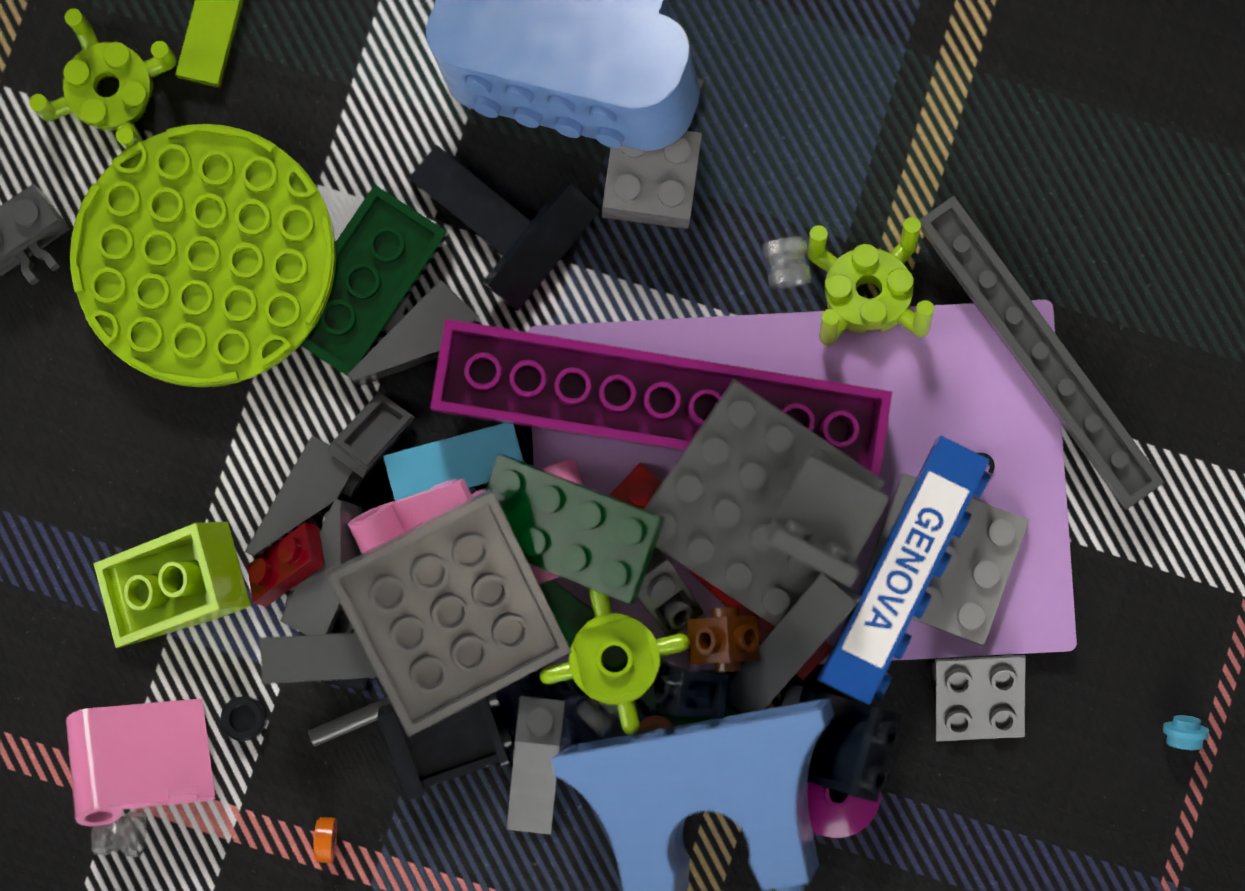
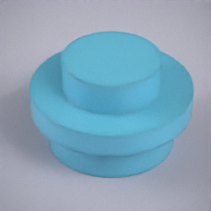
[1163,715,1209,750]

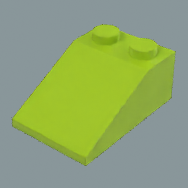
[93,522,251,648]

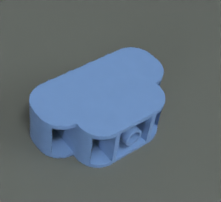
[426,0,700,150]

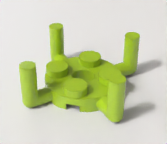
[29,8,177,149]
[808,217,935,346]
[539,589,690,735]

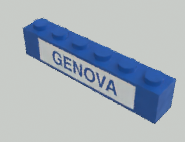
[817,435,991,705]

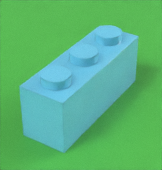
[383,423,524,501]

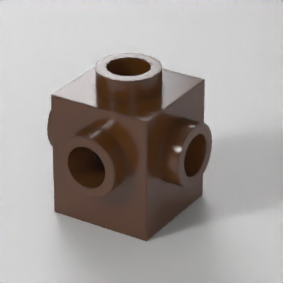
[687,607,760,672]

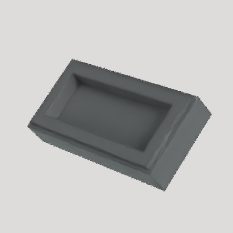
[327,392,415,478]

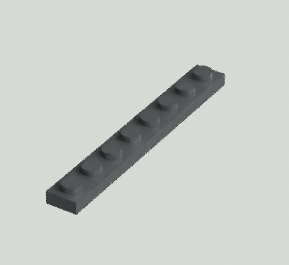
[919,196,1164,510]

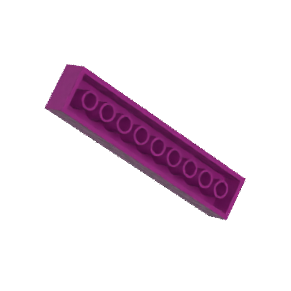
[430,319,893,477]

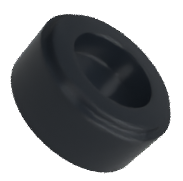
[220,696,267,741]

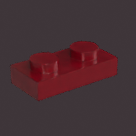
[247,522,325,607]

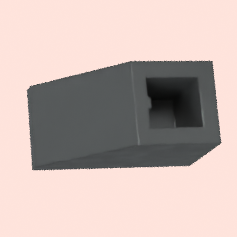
[637,546,704,637]

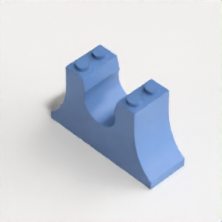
[551,697,835,891]

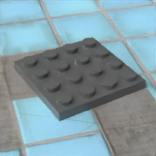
[644,379,885,627]
[325,489,571,737]

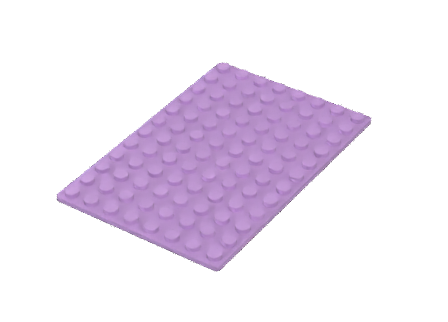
[528,300,1077,670]

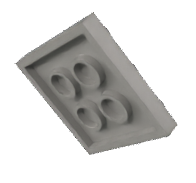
[858,473,1029,646]

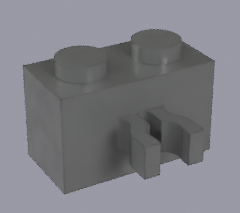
[0,184,70,285]

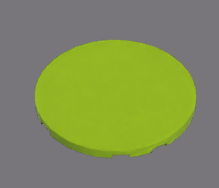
[70,124,336,388]

